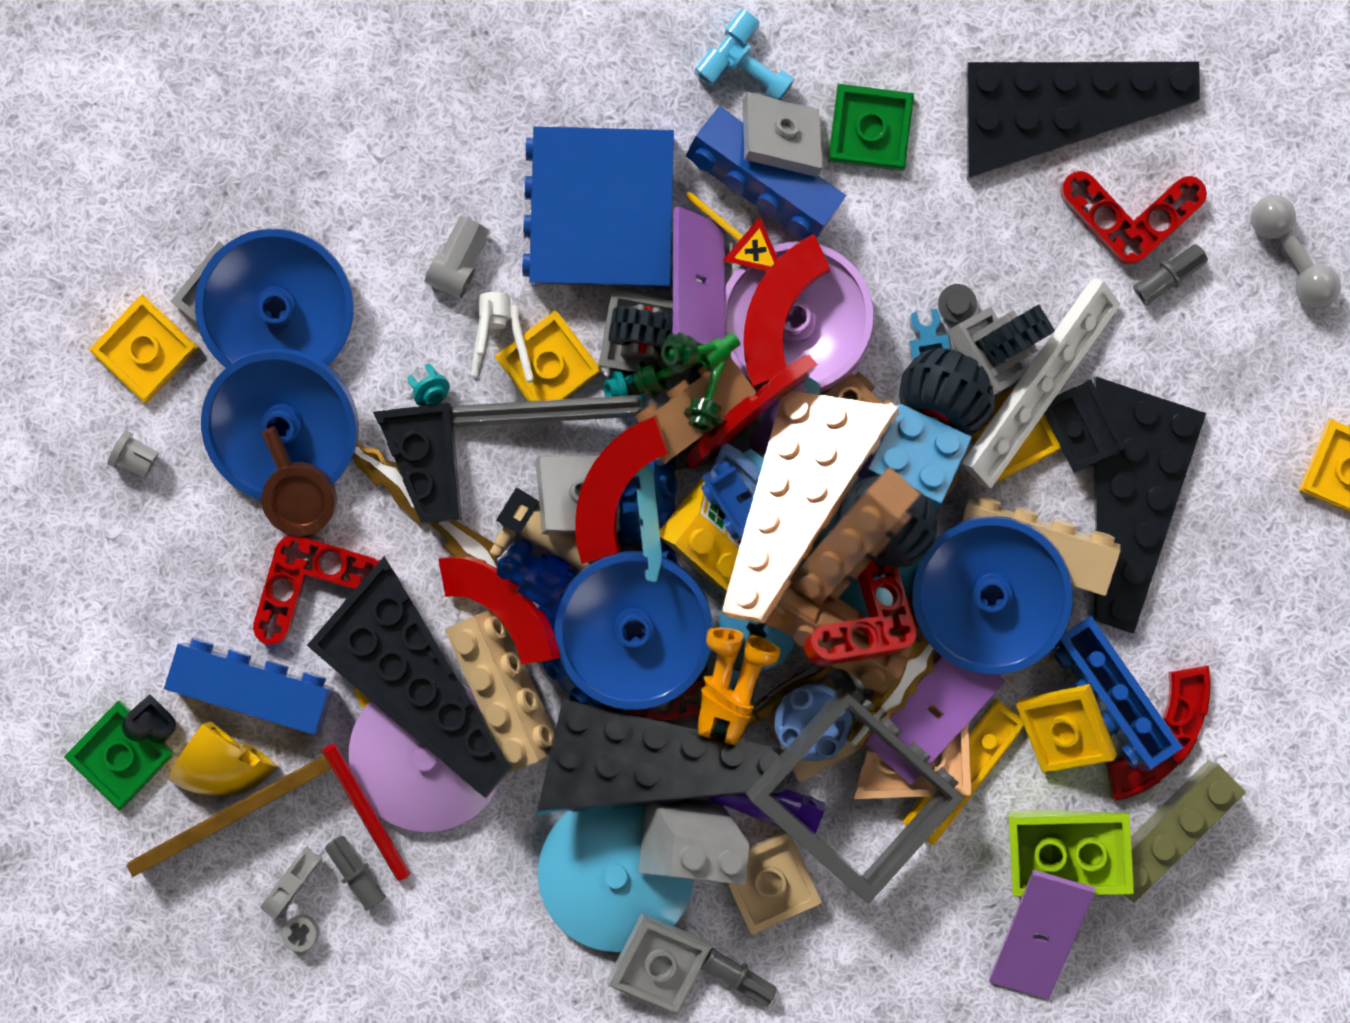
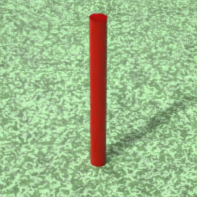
[322,743,410,881]

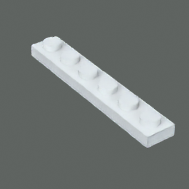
[961,278,1121,489]

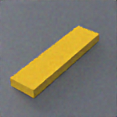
[902,698,1024,846]

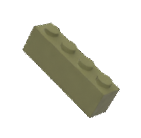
[1123,760,1246,903]

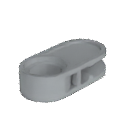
[260,846,322,920]

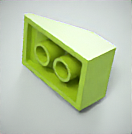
[1009,810,1134,897]

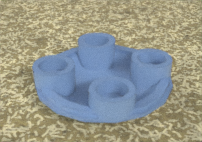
[774,683,852,761]

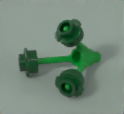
[633,333,741,431]

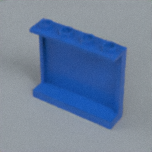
[522,126,674,290]

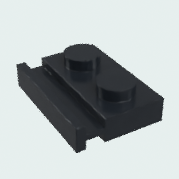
[1044,379,1126,475]

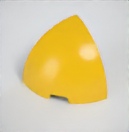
[168,721,279,796]

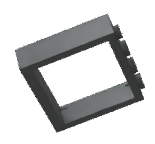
[746,687,964,905]

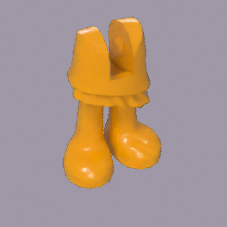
[698,627,781,746]

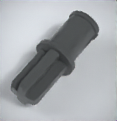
[1133,244,1208,306]
[325,836,387,911]
[701,948,777,1007]

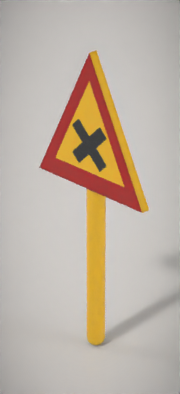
[686,192,778,271]

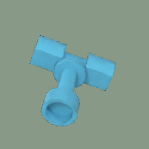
[694,8,795,100]

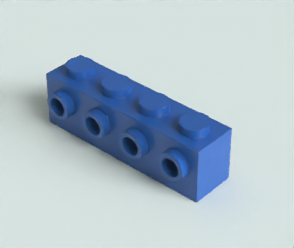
[685,106,847,240]
[1052,616,1183,772]
[164,638,334,735]

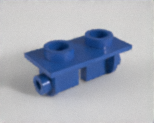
[701,461,754,540]

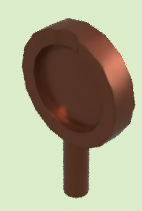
[261,426,338,537]

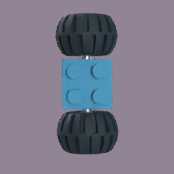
[838,348,997,568]

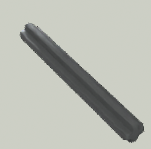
[451,395,642,427]

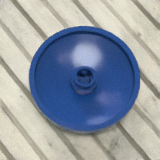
[195,228,354,368]
[201,348,359,500]
[912,516,1073,674]
[555,551,713,710]

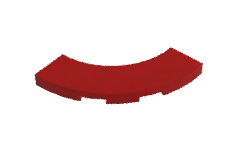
[743,234,831,389]
[684,354,818,470]
[575,415,669,564]
[438,556,561,664]
[1106,665,1211,801]

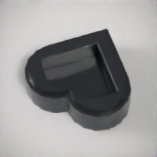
[122,694,176,743]

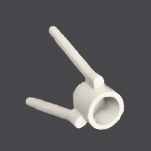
[471,292,534,383]

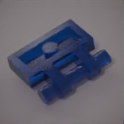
[497,540,576,612]

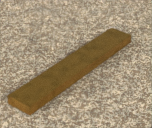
[126,749,346,878]

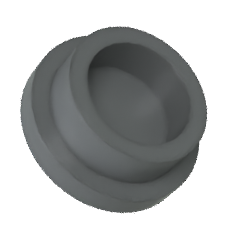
[938,284,977,323]

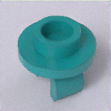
[408,363,450,406]
[604,370,644,402]

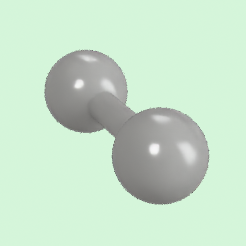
[1251,195,1341,308]

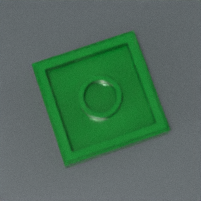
[828,84,914,171]
[64,700,176,811]

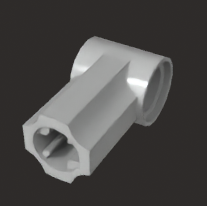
[425,216,491,300]

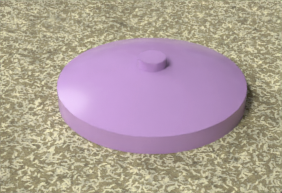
[724,242,874,393]
[349,684,499,832]

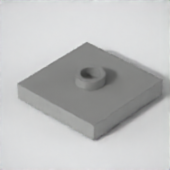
[742,92,822,177]
[536,455,621,535]
[607,913,712,1015]

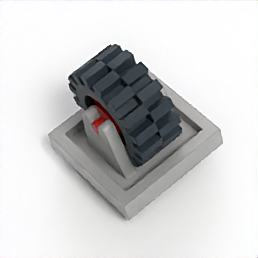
[598,289,676,381]
[947,304,1055,395]

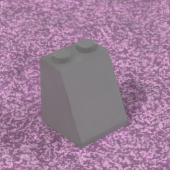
[638,799,750,885]

